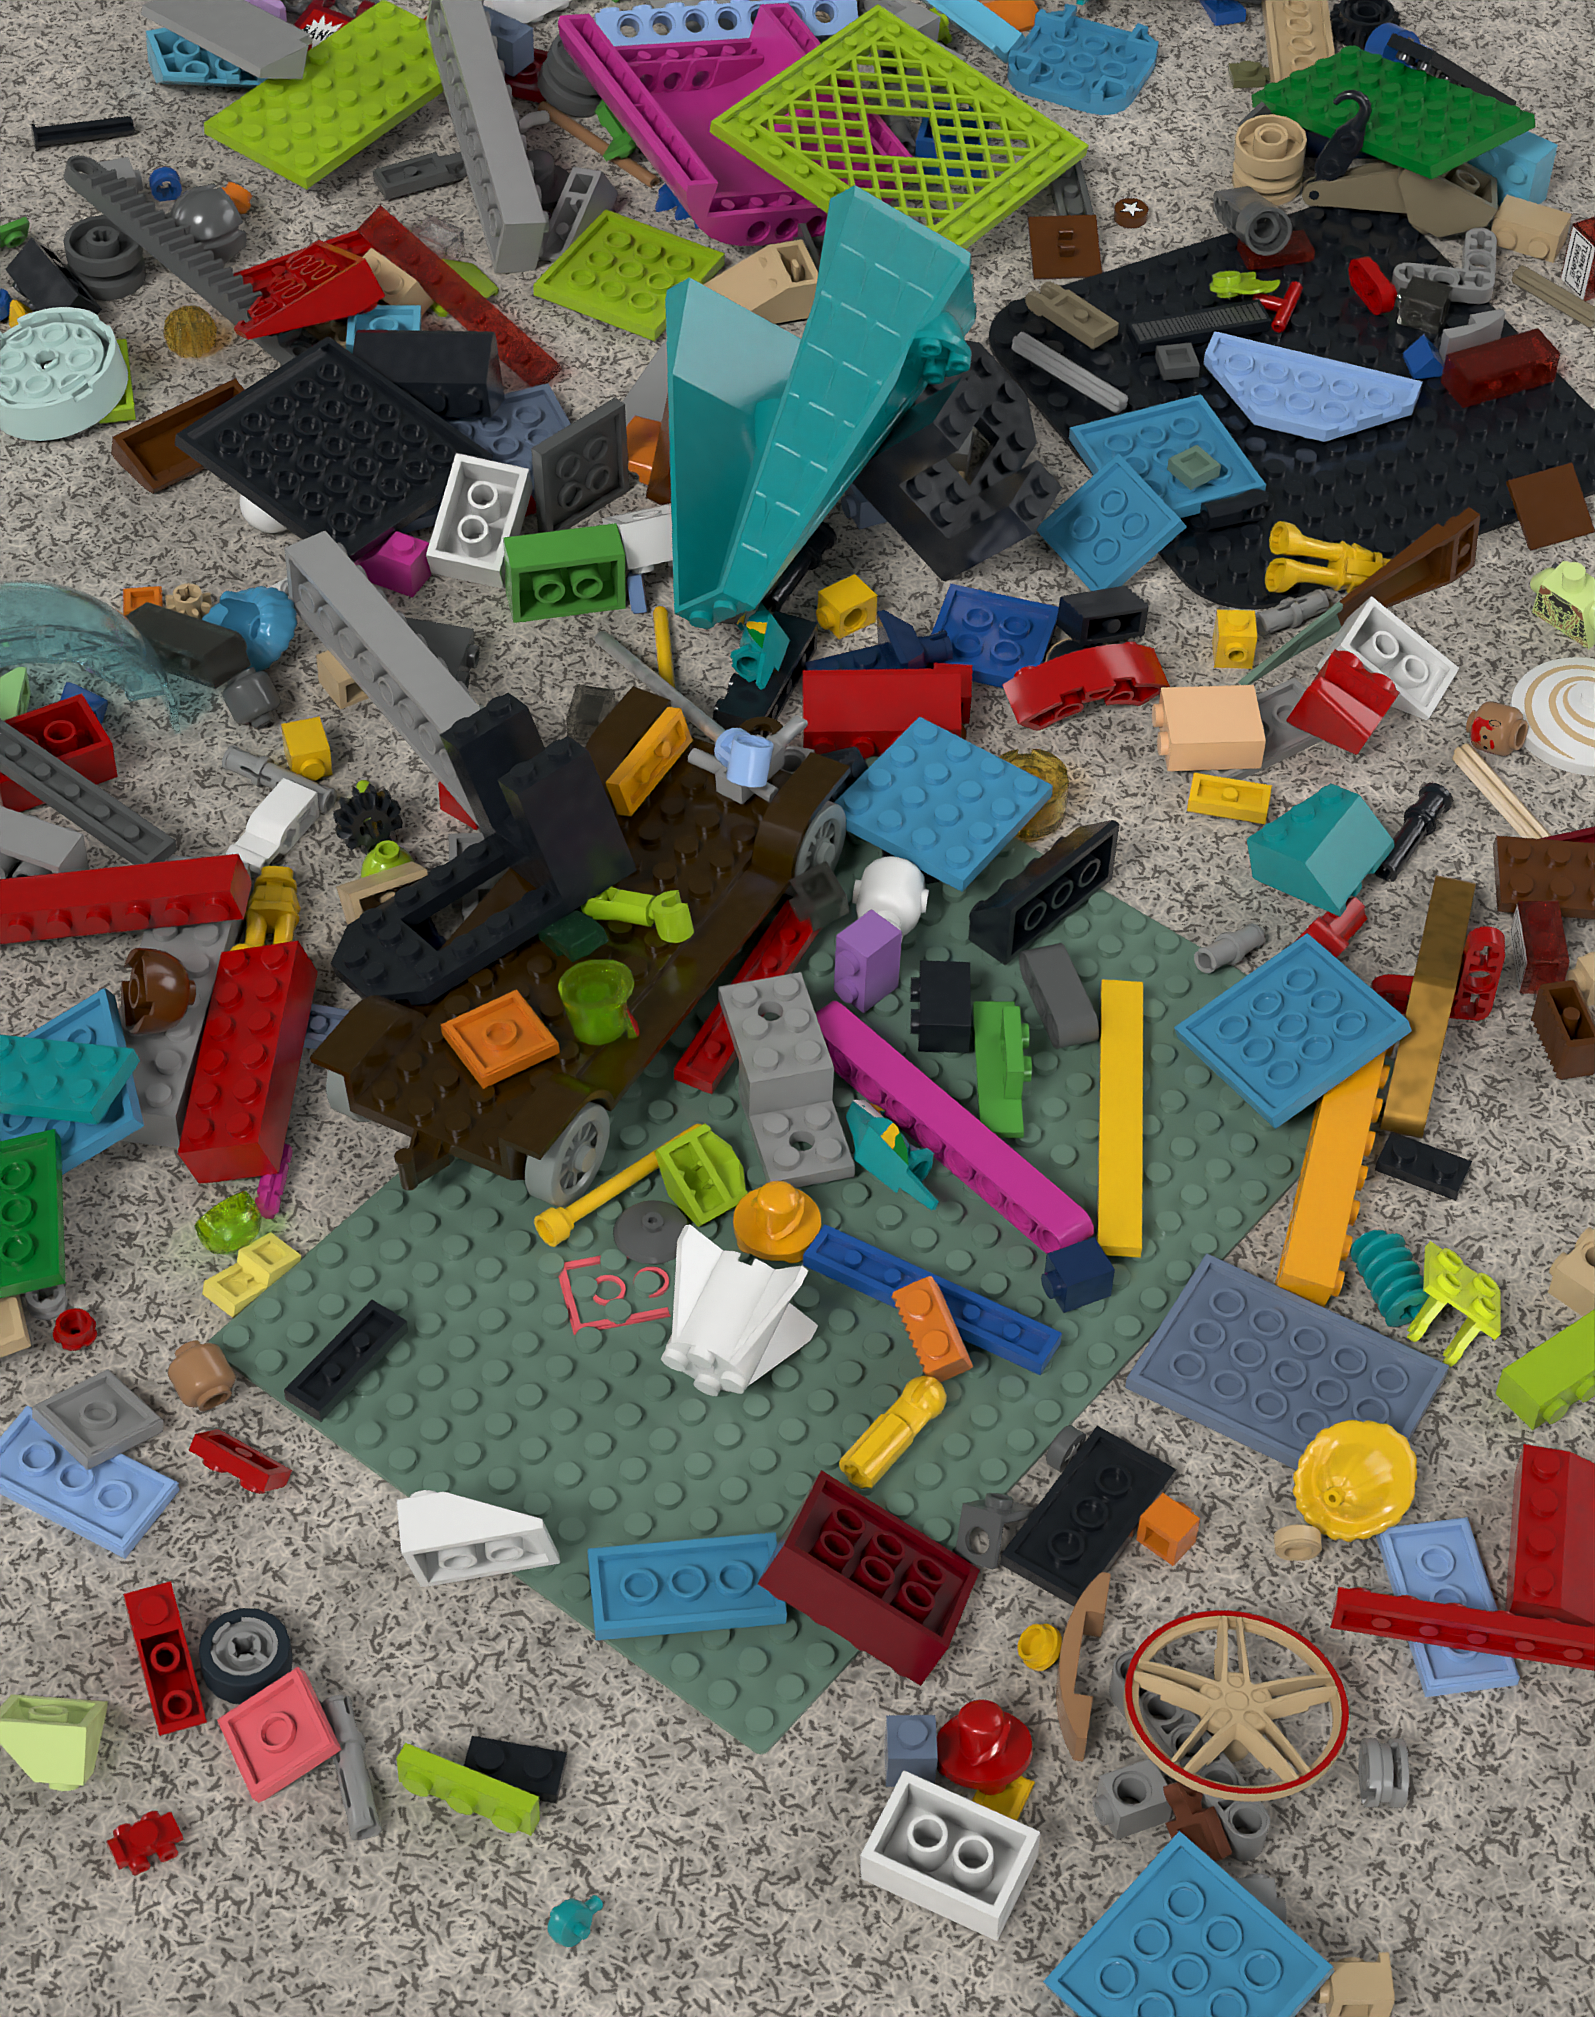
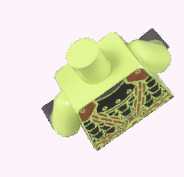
[1530,561,1595,649]

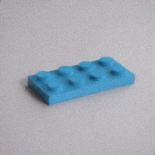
[587,1532,787,1641]

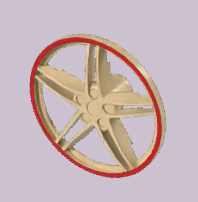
[1123,1610,1349,1802]

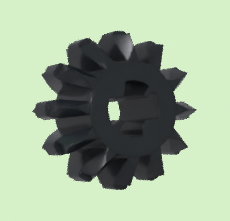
[333,783,403,855]

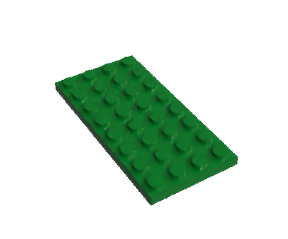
[1251,46,1536,180]

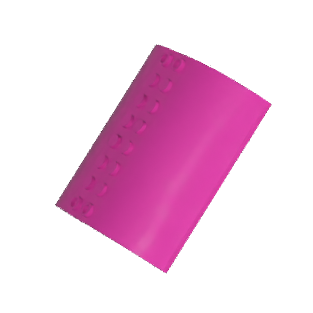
[558,3,917,246]

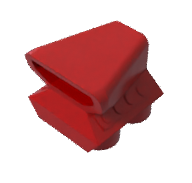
[1286,649,1400,755]

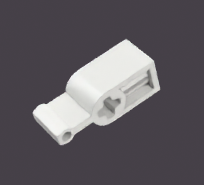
[226,778,320,875]

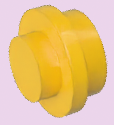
[1017,1624,1062,1671]

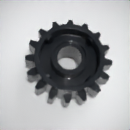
[1330,0,1401,51]

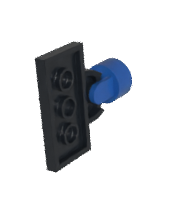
[1365,23,1517,106]

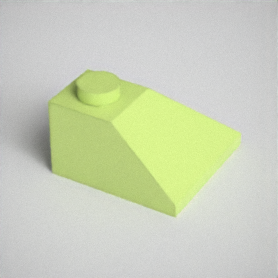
[0,1694,108,1791]

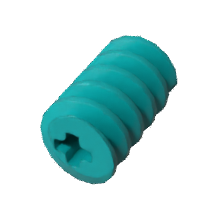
[1349,1230,1430,1327]

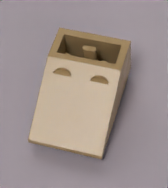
[703,239,818,324]
[302,248,434,349]

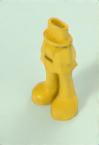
[1265,521,1392,593]
[230,866,301,951]

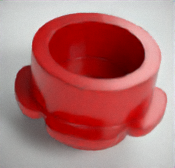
[52,1308,98,1351]

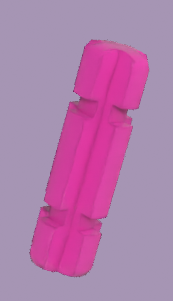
[253,1144,293,1219]

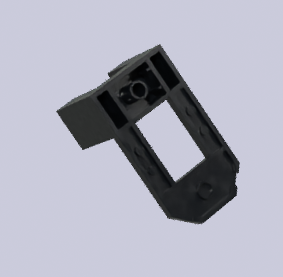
[852,340,1062,582]
[330,692,637,1006]

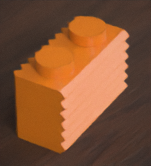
[891,1276,973,1383]

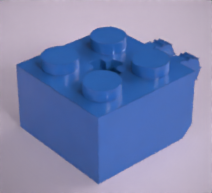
[915,103,992,178]

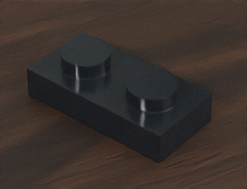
[1375,1131,1472,1201]
[464,1735,568,1804]

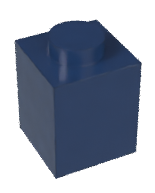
[1041,1237,1115,1313]

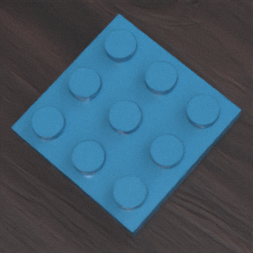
[1036,453,1187,591]

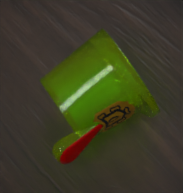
[558,960,639,1045]

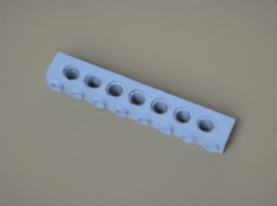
[594,0,858,46]

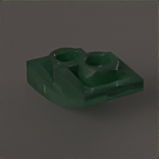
[537,911,609,963]

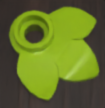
[1209,271,1280,298]

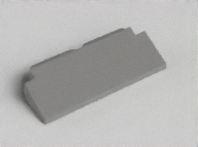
[141,0,313,79]

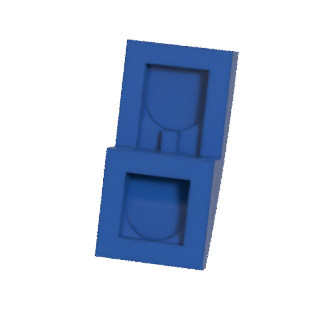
[1199,0,1246,26]

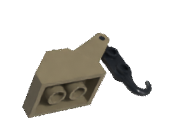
[1302,90,1498,238]

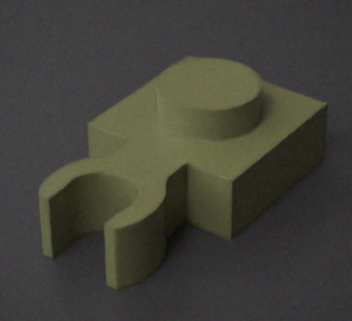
[1228,60,1271,88]

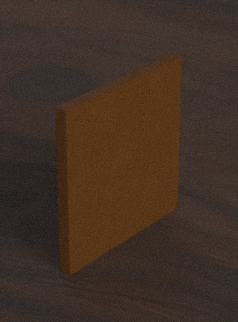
[1027,215,1102,280]
[1506,463,1595,551]

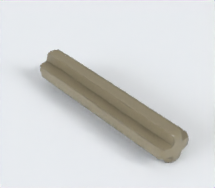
[1512,265,1595,328]

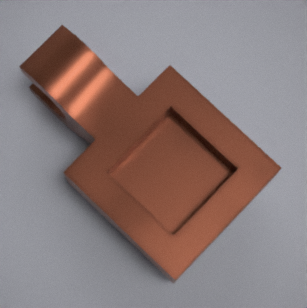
[1163,1782,1232,1862]

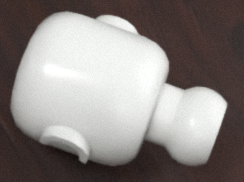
[852,857,929,943]

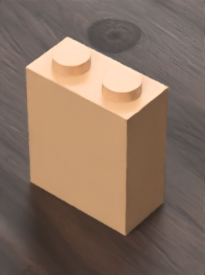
[1152,685,1266,771]

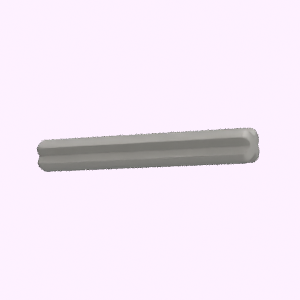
[1011,332,1128,414]

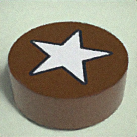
[1113,198,1148,229]

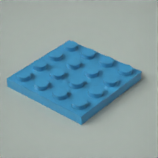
[1069,394,1266,518]
[834,716,1053,892]
[1174,933,1412,1129]
[0,988,144,1175]
[1043,1831,1335,2017]

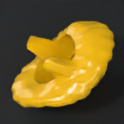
[1292,1420,1417,1542]

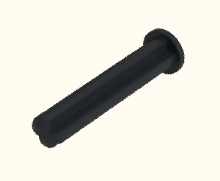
[31,116,135,151]

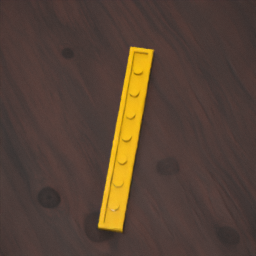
[1097,979,1143,1258]

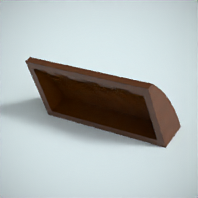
[111,378,245,494]

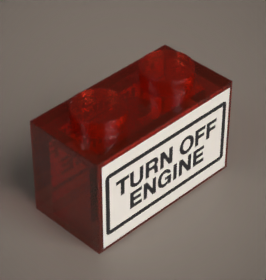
[1560,216,1595,301]
[1510,901,1570,994]

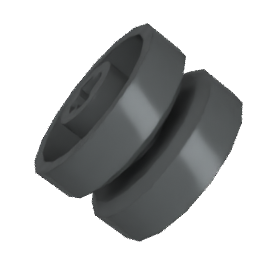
[537,34,602,117]
[63,215,146,301]

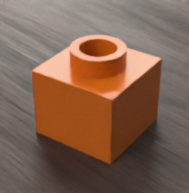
[1136,1493,1200,1566]

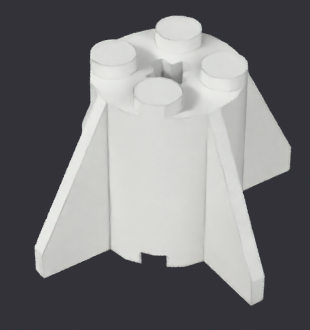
[661,1225,818,1396]

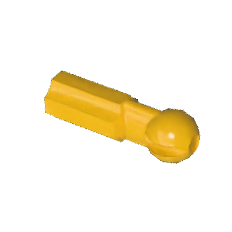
[839,1376,947,1489]

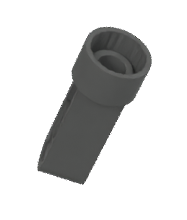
[1213,186,1292,256]

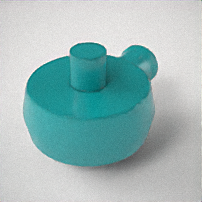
[548,1895,603,1947]

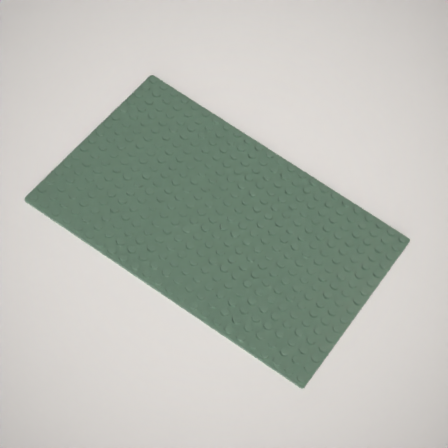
[209,756,1395,1754]

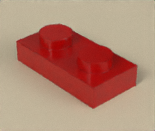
[189,1429,292,1494]

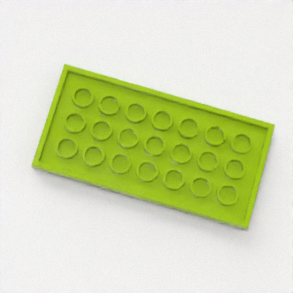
[204,0,444,189]

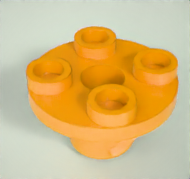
[733,1181,821,1263]

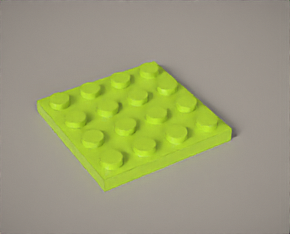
[533,209,725,341]

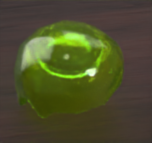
[194,1191,262,1255]

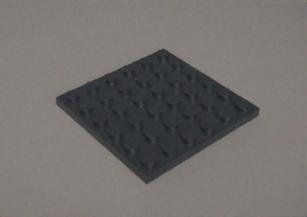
[175,336,493,563]

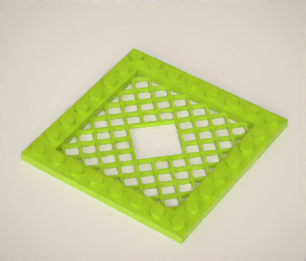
[709,4,1089,250]

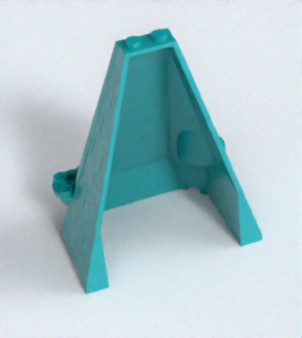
[665,185,977,630]

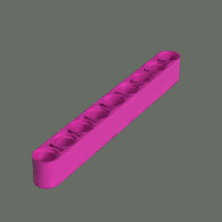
[815,1001,1094,1254]

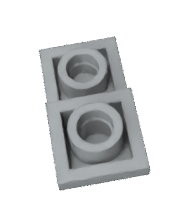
[1439,309,1505,366]

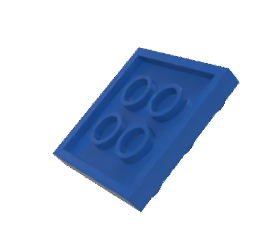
[925,584,1059,688]

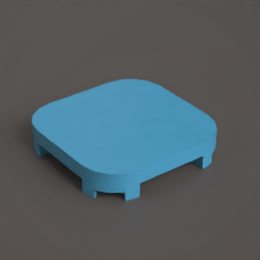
[1007,4,1159,115]

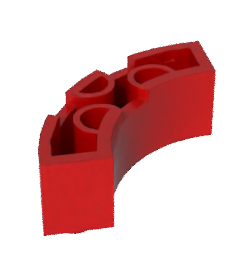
[1002,641,1170,731]

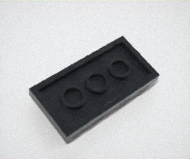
[1000,1426,1176,1607]

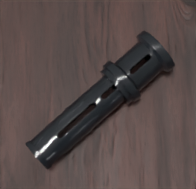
[761,521,837,613]
[1374,782,1453,882]

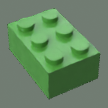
[503,523,626,623]

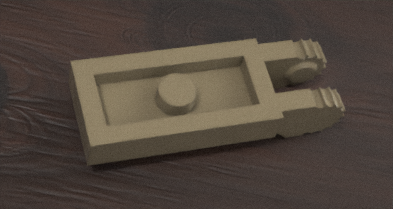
[1025,281,1119,349]

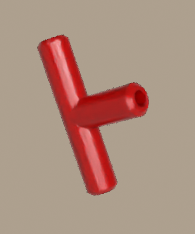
[1252,282,1303,333]

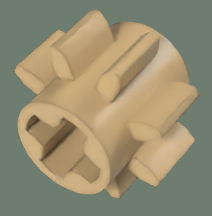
[165,583,212,630]

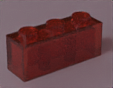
[1441,328,1561,408]

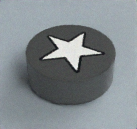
[1046,1425,1086,1473]

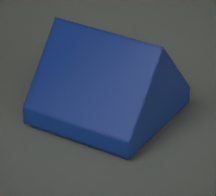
[1403,334,1448,379]

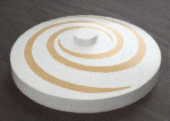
[1510,657,1595,776]

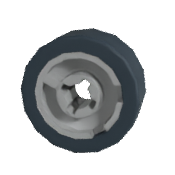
[198,1608,293,1704]

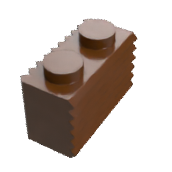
[1531,980,1595,1080]

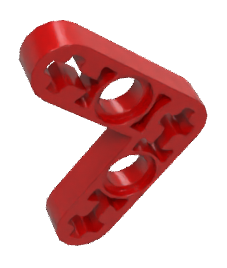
[1370,926,1505,1021]

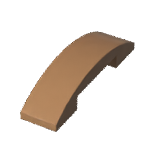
[1056,1572,1111,1762]

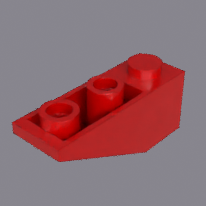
[123,1581,207,1736]

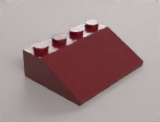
[757,1470,981,1686]

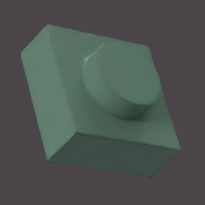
[1167,445,1221,490]

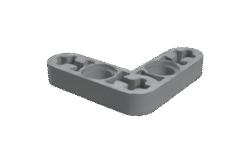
[1392,228,1497,304]

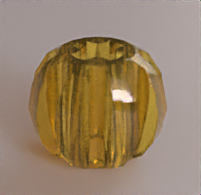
[163,305,217,359]

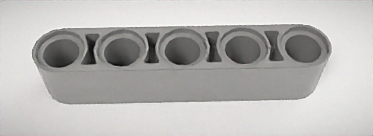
[1109,1650,1270,1861]

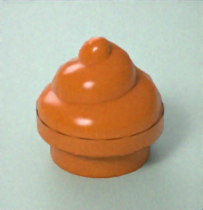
[221,182,252,215]

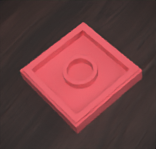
[217,1667,342,1803]

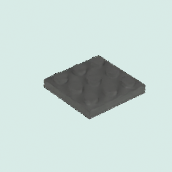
[531,397,630,533]

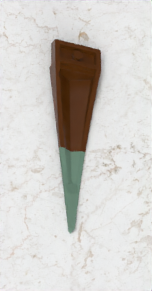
[1238,507,1480,685]

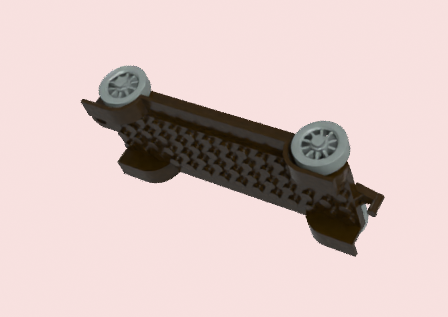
[310,686,851,1208]

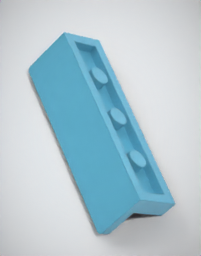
[920,0,1026,64]

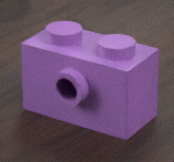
[834,909,902,1013]

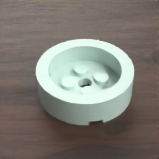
[0,307,128,441]

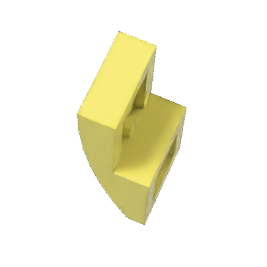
[202,1232,302,1318]

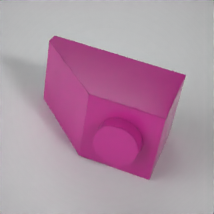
[354,531,431,598]

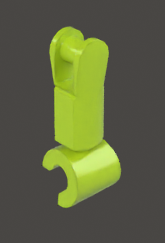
[581,887,694,943]

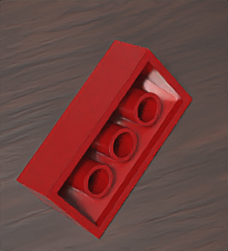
[802,668,961,759]

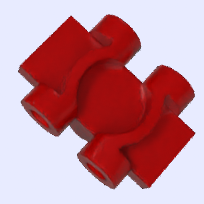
[106,1810,184,1876]

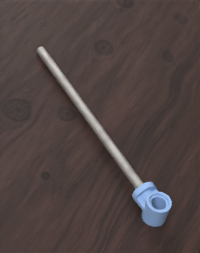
[595,631,774,787]

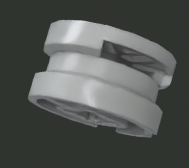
[1358,1738,1409,1808]

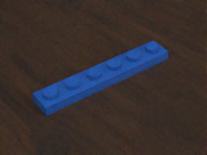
[803,1224,1062,1375]

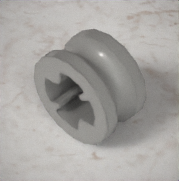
[25,1284,68,1320]

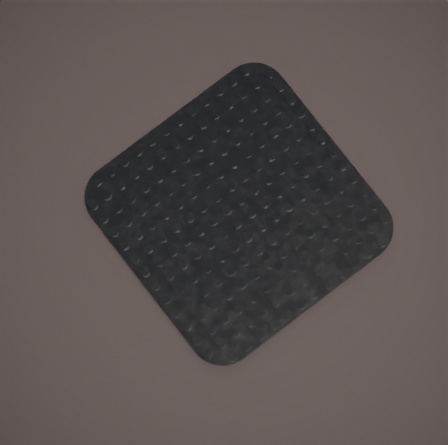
[989,206,1595,610]

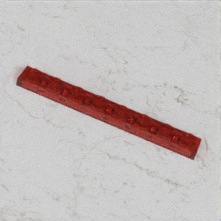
[357,205,562,388]

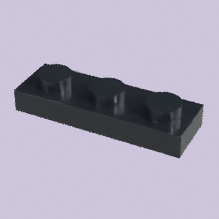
[284,1299,408,1422]

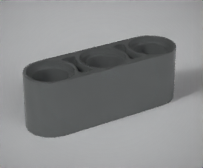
[1019,943,1099,1049]

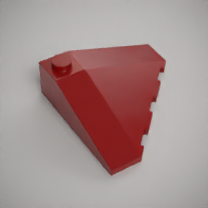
[234,240,385,340]

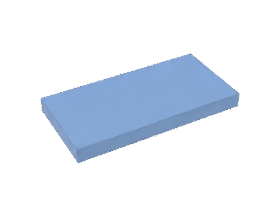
[0,1406,180,1559]
[1376,1517,1520,1697]

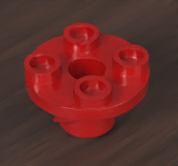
[936,1699,1033,1795]

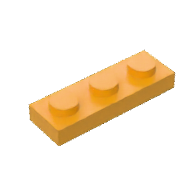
[605,707,693,816]

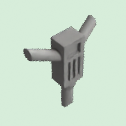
[688,715,808,805]

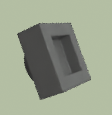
[1155,343,1200,380]

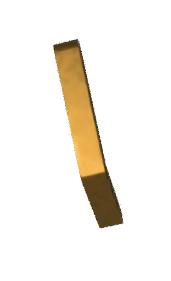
[1380,875,1476,1139]

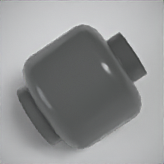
[222,667,281,728]

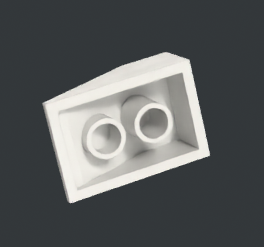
[1317,596,1459,720]
[397,1490,560,1587]

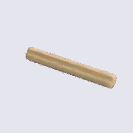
[1452,743,1552,839]

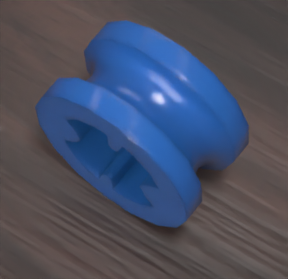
[149,167,182,202]

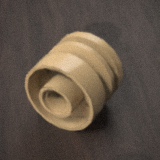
[1232,114,1307,205]

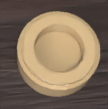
[1274,1524,1322,1561]

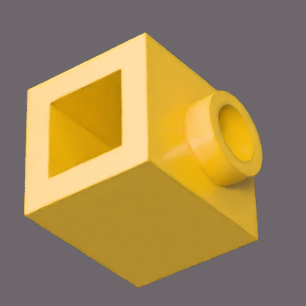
[1212,610,1257,669]

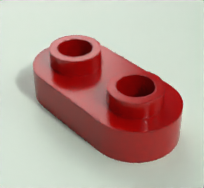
[1349,256,1397,315]

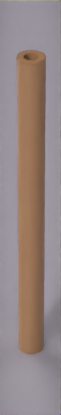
[538,101,660,188]

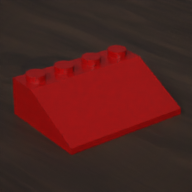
[1505,1444,1595,1627]

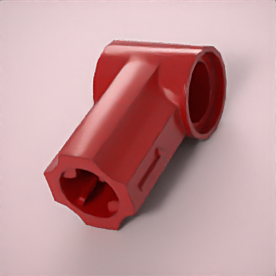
[1295,897,1368,958]

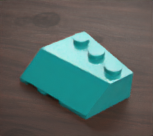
[1247,783,1394,917]

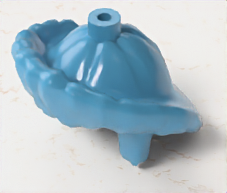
[195,586,298,675]

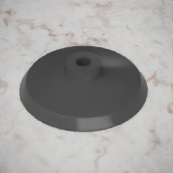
[613,1200,691,1264]

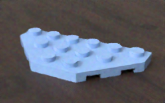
[1204,331,1422,442]

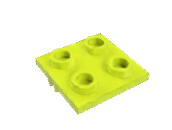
[1407,1241,1501,1367]

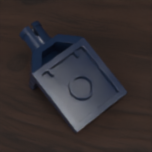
[804,610,953,670]

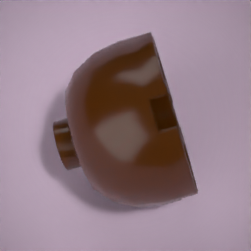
[121,948,196,1035]

